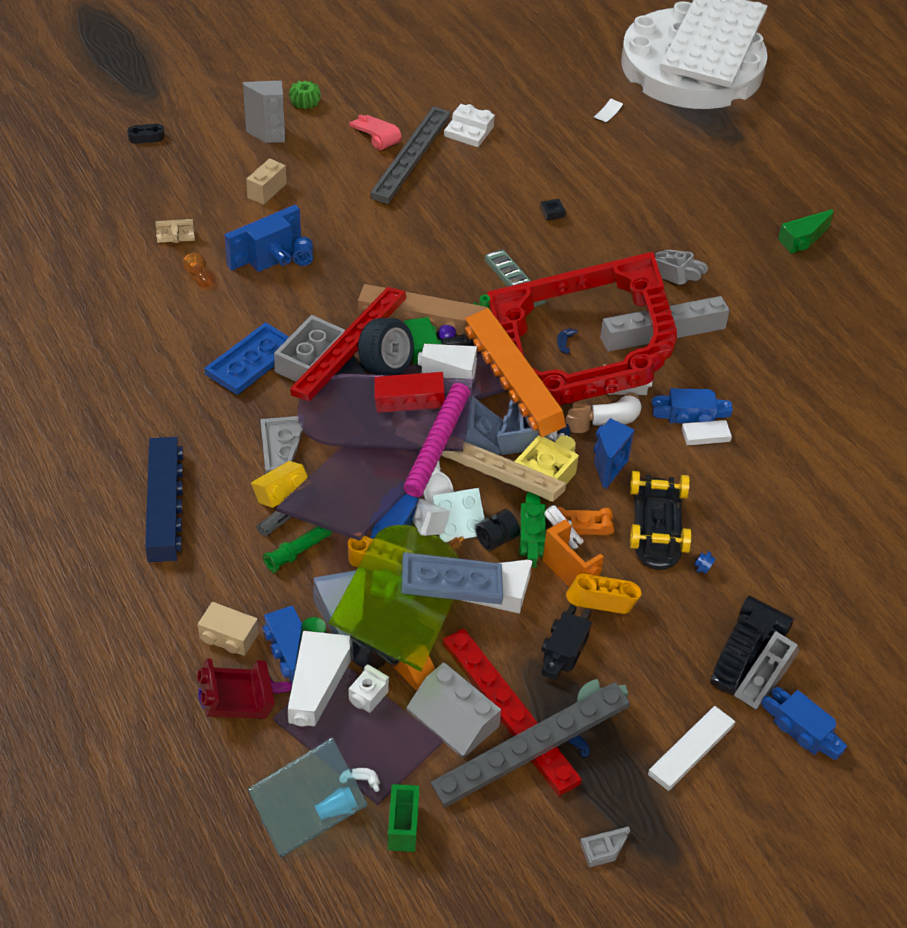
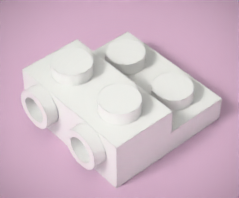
[444,104,495,147]

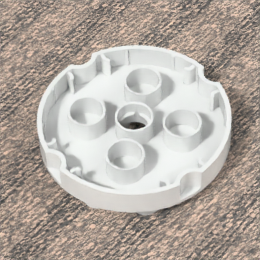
[621,1,767,109]

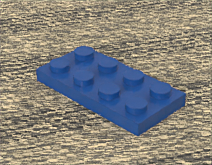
[204,322,289,395]

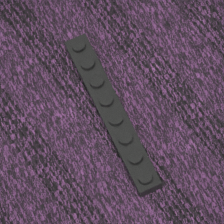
[370,107,450,204]
[431,682,630,808]

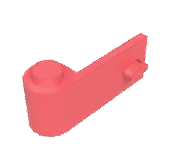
[349,115,402,151]

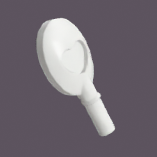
[423,461,454,504]

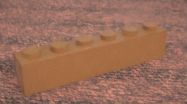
[358,284,488,336]

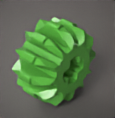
[289,80,321,109]

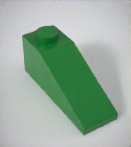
[778,209,834,254]

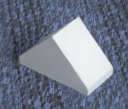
[412,498,450,536]

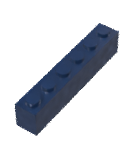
[145,437,184,562]

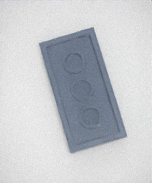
[401,552,503,605]

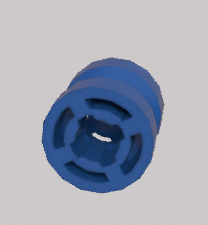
[293,237,313,266]

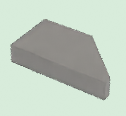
[580,826,630,867]

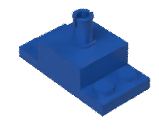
[224,204,301,272]

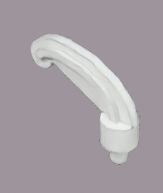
[340,768,380,792]

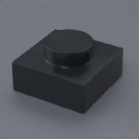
[540,199,566,220]

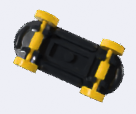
[630,471,691,570]

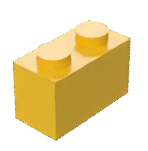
[251,461,311,508]

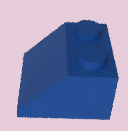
[593,418,634,489]

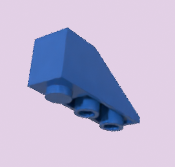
[262,605,303,685]

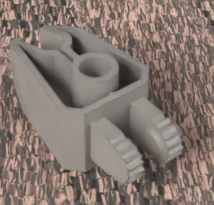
[655,250,708,285]

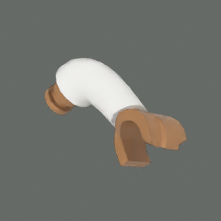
[566,392,642,433]

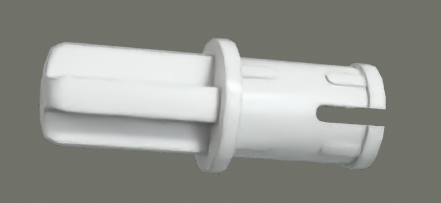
[544,505,584,550]

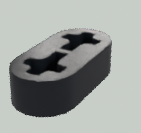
[127,124,165,144]

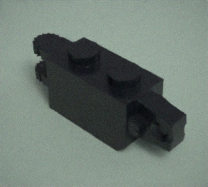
[541,604,592,680]

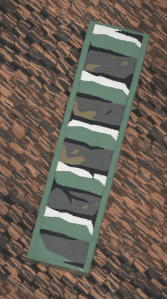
[485,249,546,307]

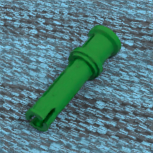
[263,522,332,573]

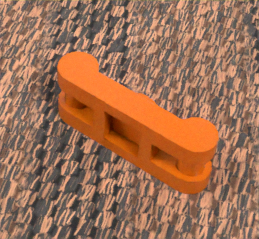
[552,507,614,535]

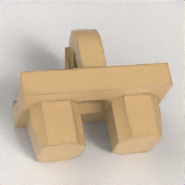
[156,219,195,243]

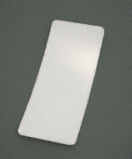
[594,99,623,122]

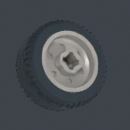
[358,318,414,376]

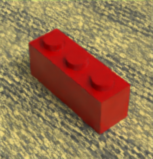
[375,372,445,413]

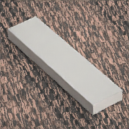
[648,706,735,791]

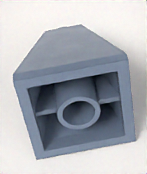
[313,569,365,636]

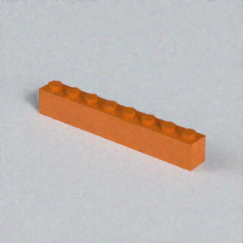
[464,308,566,438]

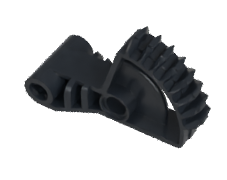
[710,595,795,696]

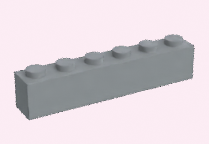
[600,296,730,352]

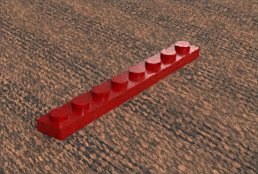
[290,287,407,401]
[442,628,582,797]

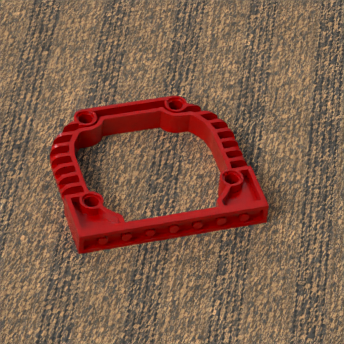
[487,252,677,405]

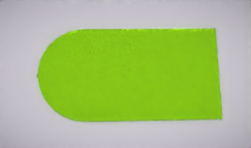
[328,525,459,672]

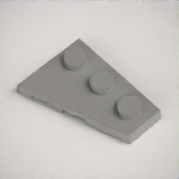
[260,415,306,474]

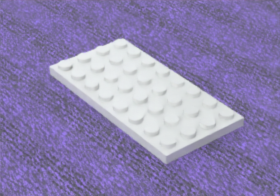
[660,0,768,88]

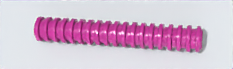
[403,383,471,497]

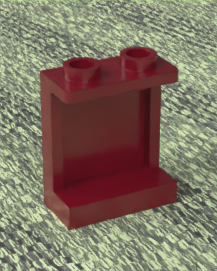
[197,658,275,719]

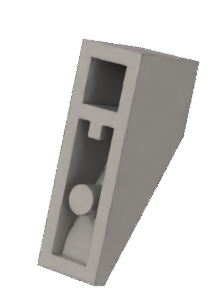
[734,631,800,710]

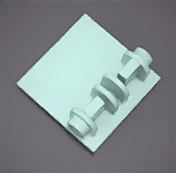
[432,488,484,543]

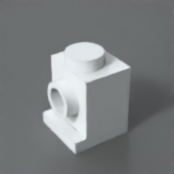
[349,664,389,713]

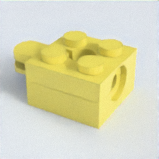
[514,435,579,501]

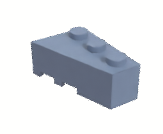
[497,400,546,455]

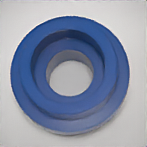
[694,551,715,574]

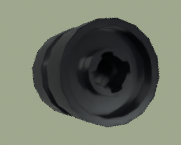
[475,509,520,551]

